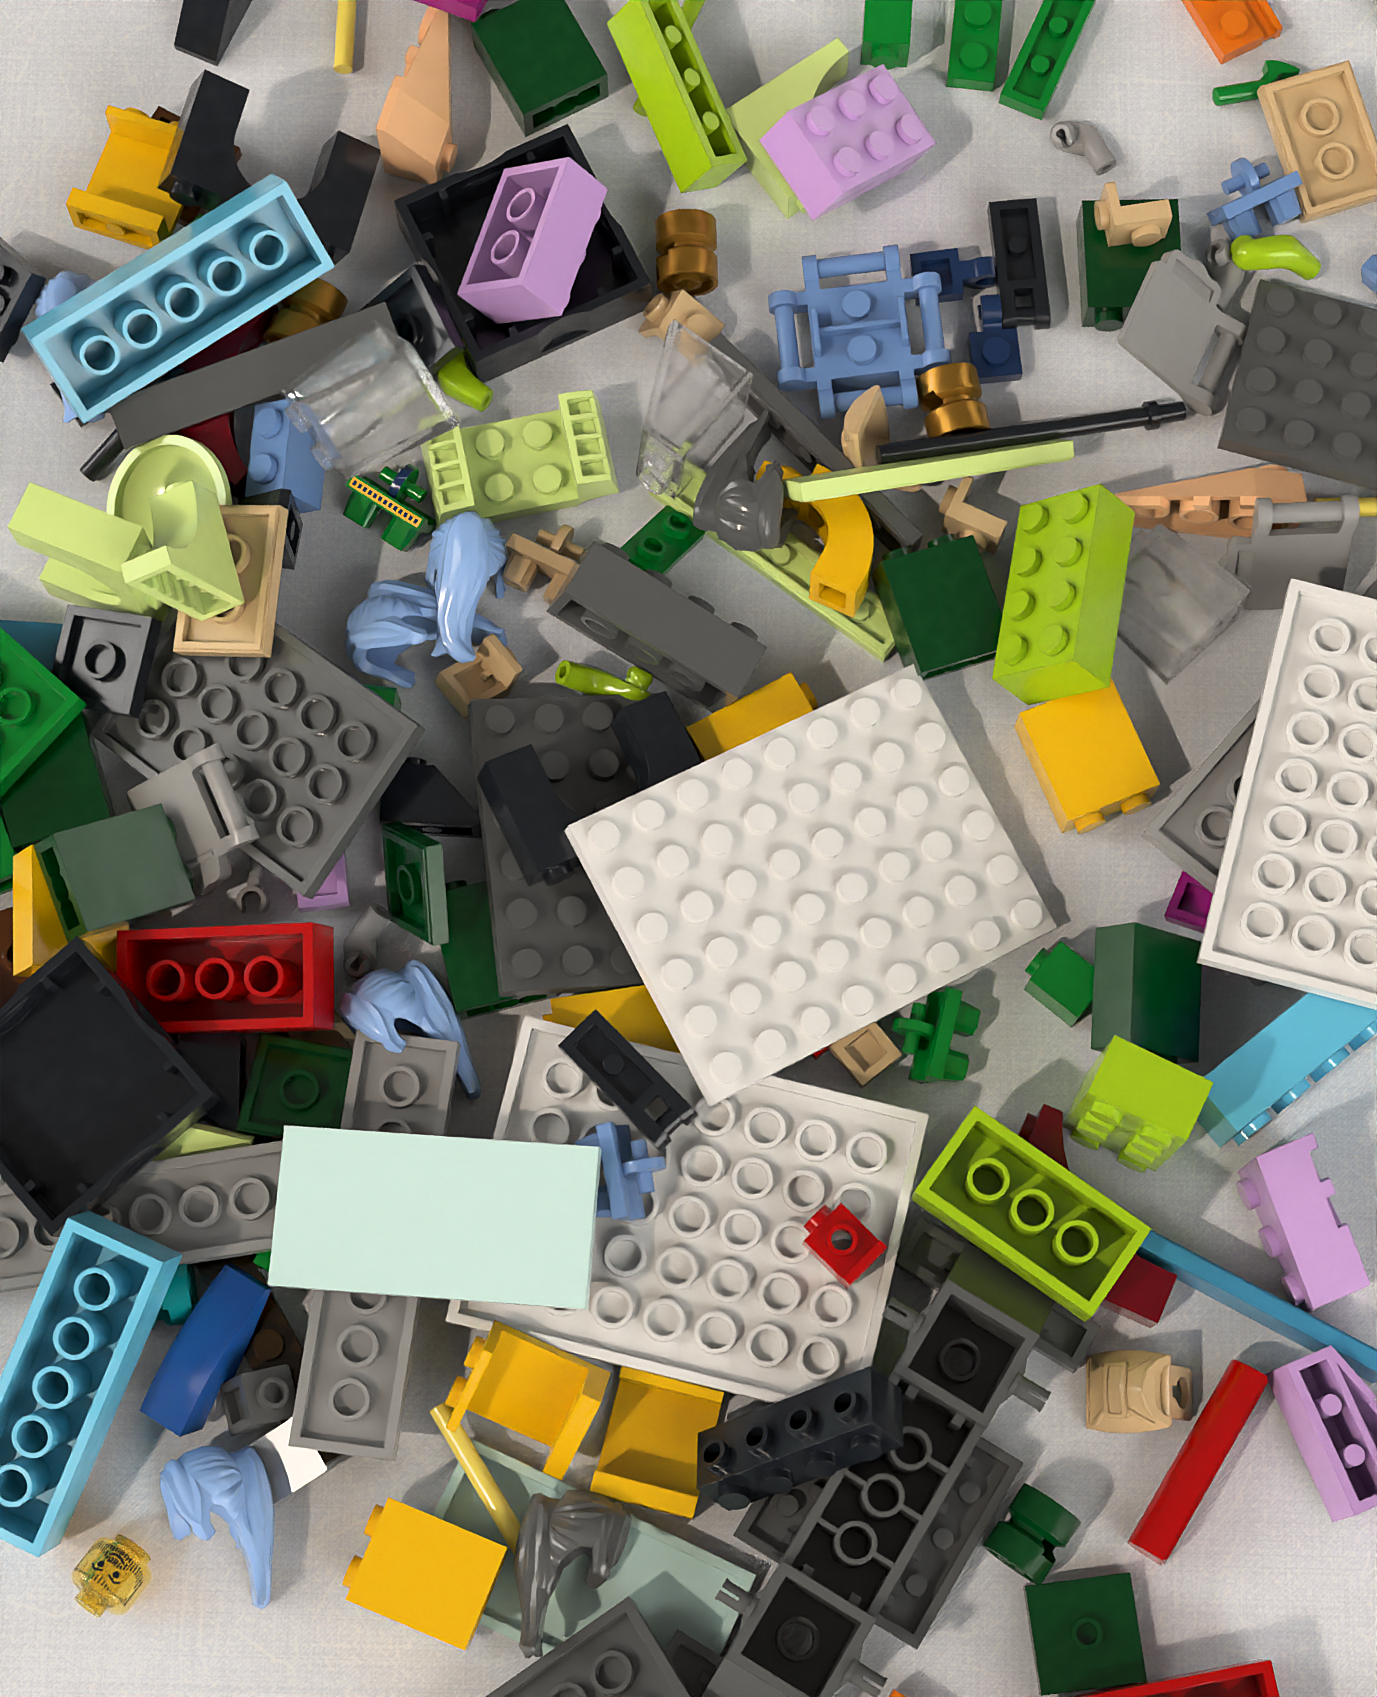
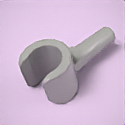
[236,856,270,914]

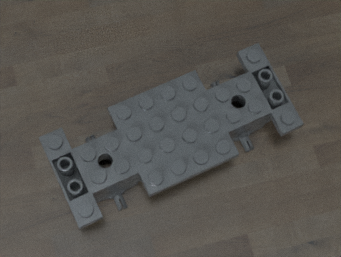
[665,1218,1101,1697]

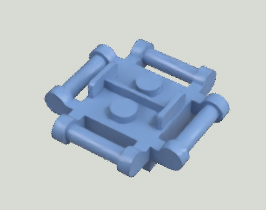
[768,244,952,420]

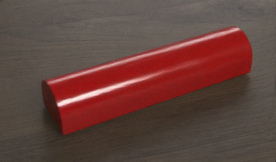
[1127,1359,1269,1565]

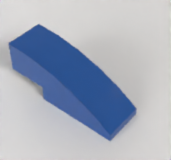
[139,1263,272,1437]

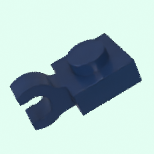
[910,248,995,306]
[967,294,1023,384]

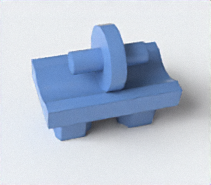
[1207,157,1303,242]
[575,1122,666,1221]

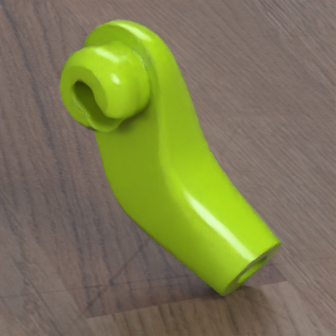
[1231,234,1321,280]
[436,350,493,412]
[555,660,653,701]

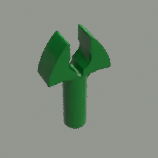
[1212,60,1300,106]

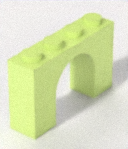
[8,482,173,624]

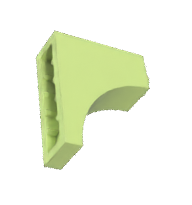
[726,38,849,219]
[120,480,245,621]

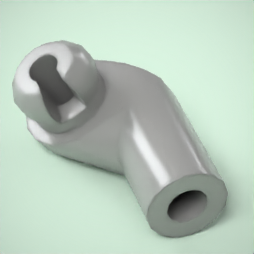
[1050,121,1117,175]
[1205,239,1244,312]
[343,903,392,979]

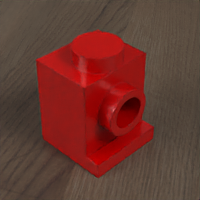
[802,1203,888,1289]

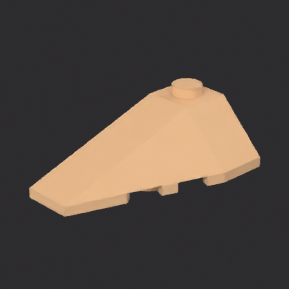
[376,6,457,185]
[1114,465,1308,538]

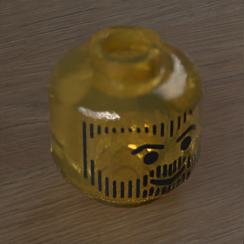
[71,1534,152,1618]

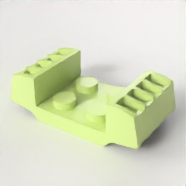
[419,390,619,528]

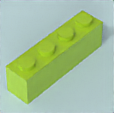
[607,0,748,194]

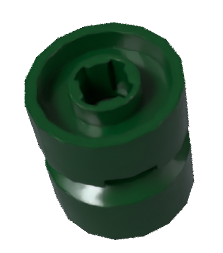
[983,1483,1081,1586]

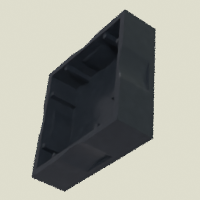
[394,124,652,383]
[0,936,224,1237]

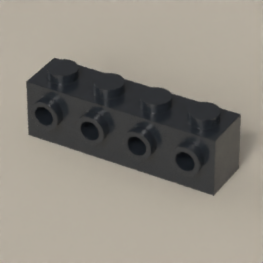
[696,1366,904,1511]

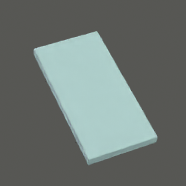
[268,1125,602,1310]
[433,1438,756,1655]

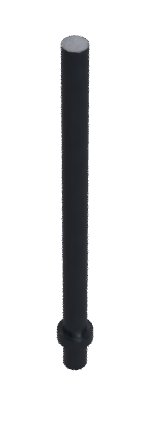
[875,400,1186,464]

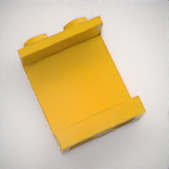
[66,105,184,250]
[444,1320,611,1481]
[590,1366,724,1520]

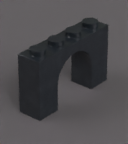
[157,69,381,265]
[476,691,702,887]

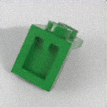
[620,505,706,576]

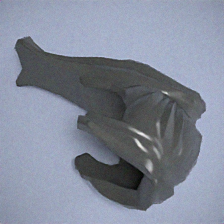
[692,409,798,552]
[514,1489,632,1658]

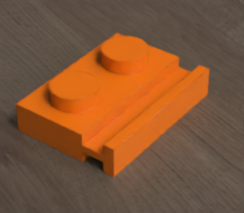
[1181,0,1283,64]

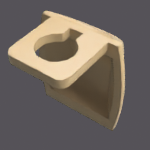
[841,385,923,492]
[1086,1350,1193,1433]

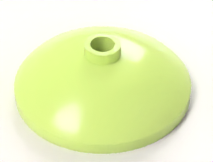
[106,435,232,547]

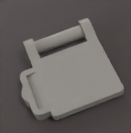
[1118,250,1247,416]
[1218,495,1360,610]
[126,743,260,897]

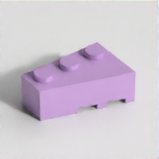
[1236,1133,1371,1313]
[1265,1345,1377,1522]

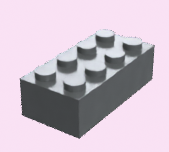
[546,541,767,713]

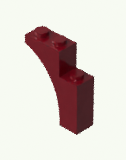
[169,304,279,500]
[1018,1104,1178,1328]

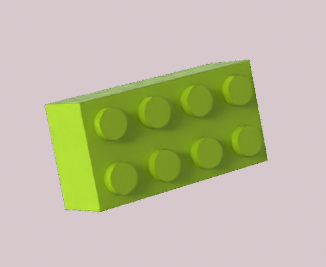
[992,484,1135,705]
[1063,1035,1214,1173]
[911,1106,1152,1322]

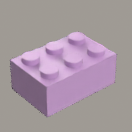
[759,64,936,221]
[457,157,608,324]

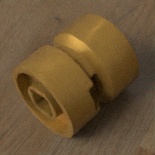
[655,209,718,297]
[263,278,348,344]
[916,362,991,438]

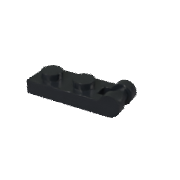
[987,198,1051,330]
[558,1009,698,1152]

